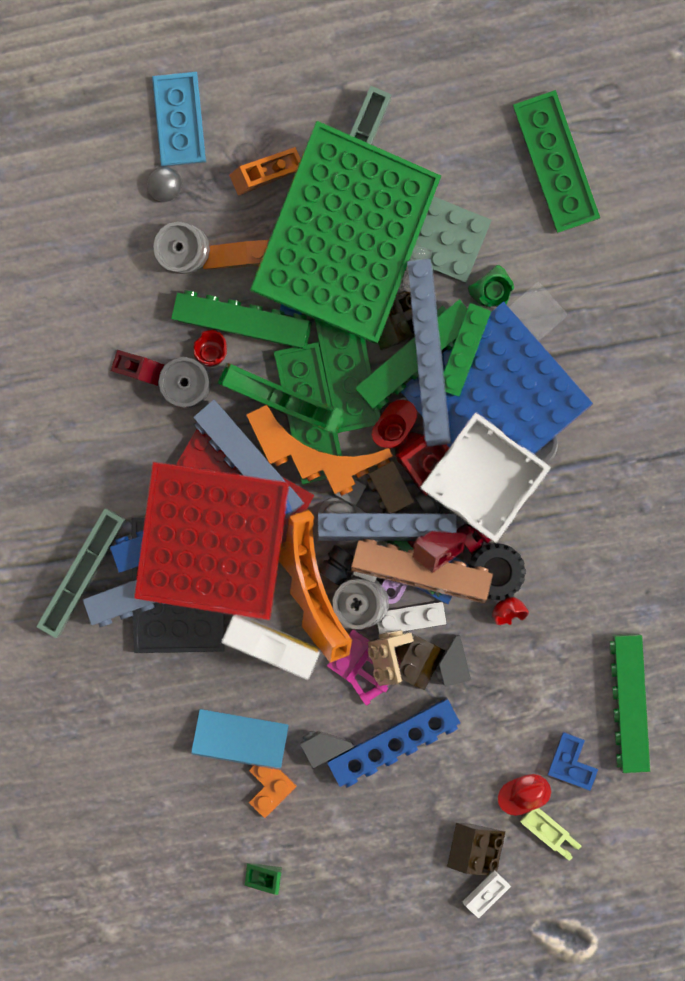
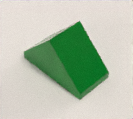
[244,863,282,895]

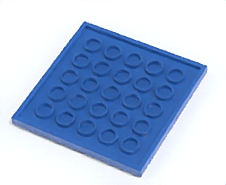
[401,302,593,455]

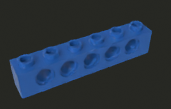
[327,698,460,788]

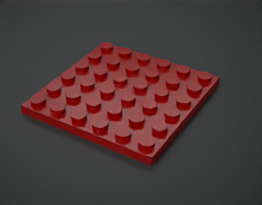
[134,462,290,620]

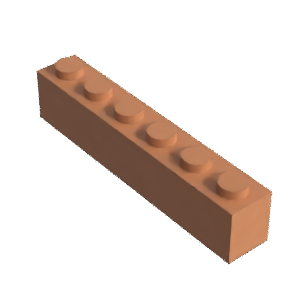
[351,539,493,604]

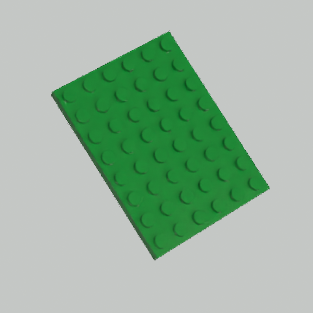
[250,121,441,344]

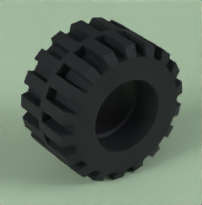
[468,543,526,600]

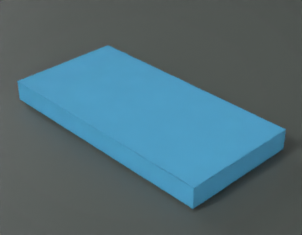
[152,72,206,167]
[191,709,289,770]

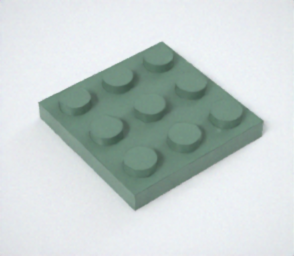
[409,197,492,283]

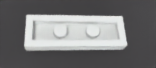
[378,602,446,634]

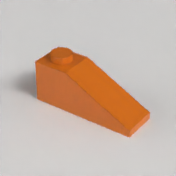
[229,147,301,196]
[203,240,269,270]

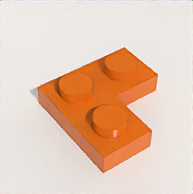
[249,765,297,818]

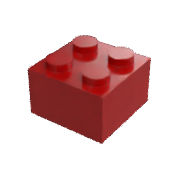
[395,434,449,496]

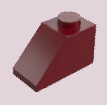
[110,350,164,386]
[412,531,467,573]

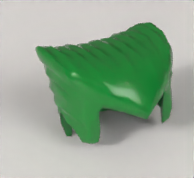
[468,265,514,307]

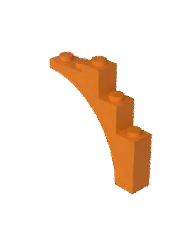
[247,405,393,496]
[279,510,352,663]

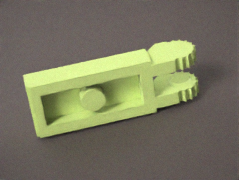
[520,808,582,861]

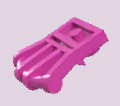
[327,629,396,706]

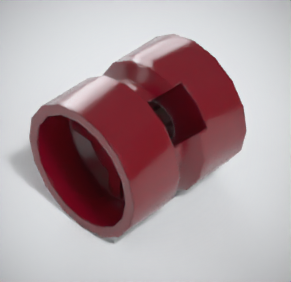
[456,524,491,554]

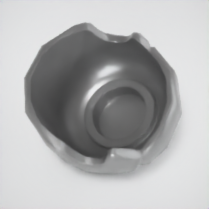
[148,167,182,202]

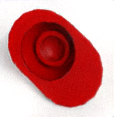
[372,399,417,449]
[498,774,551,816]

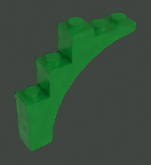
[217,363,344,433]

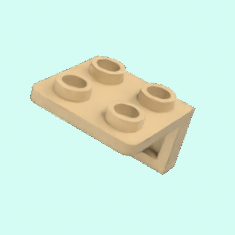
[368,630,414,686]

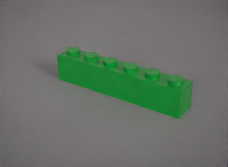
[171,290,312,350]
[355,299,467,410]
[609,634,650,773]

